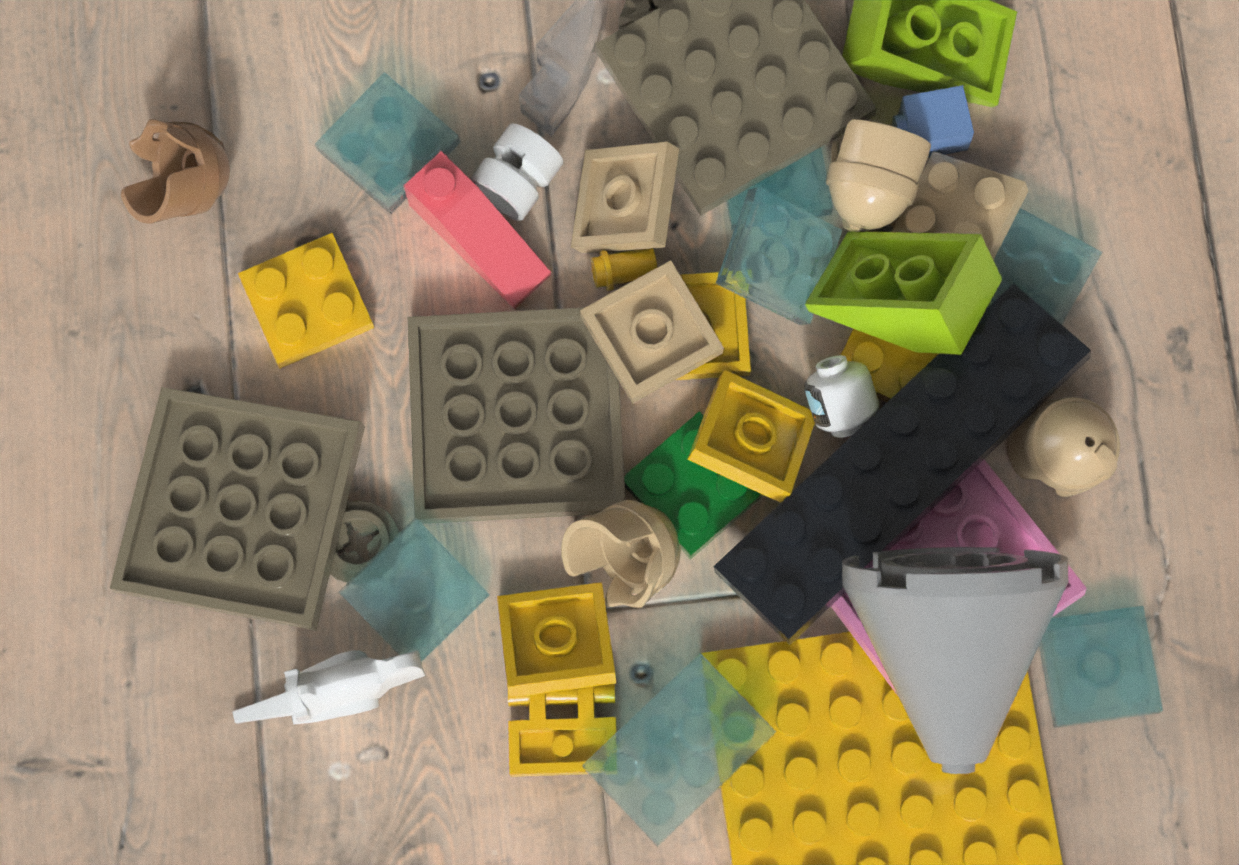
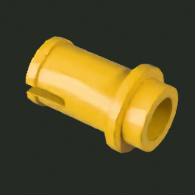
[591,248,658,291]

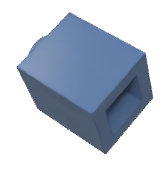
[892,85,974,158]

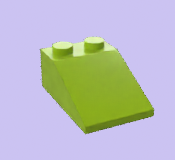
[842,0,1017,107]
[805,231,1002,355]

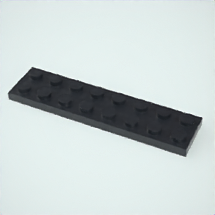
[713,283,1091,645]

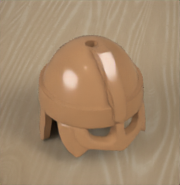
[121,119,230,224]

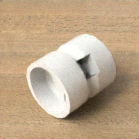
[470,123,563,221]

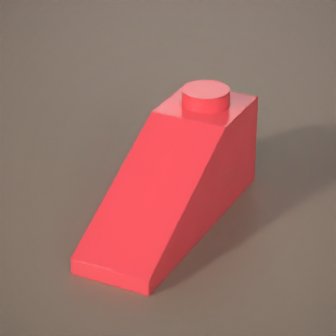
[404,151,551,309]

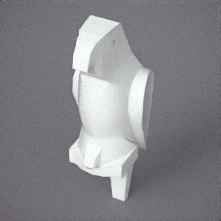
[232,650,425,724]

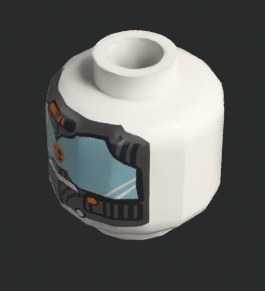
[804,355,879,438]

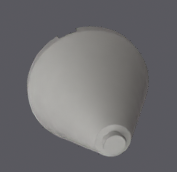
[842,547,1068,774]

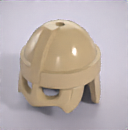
[826,119,931,232]
[1008,397,1120,497]
[561,500,681,608]

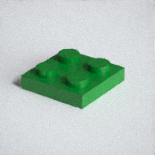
[624,411,764,560]

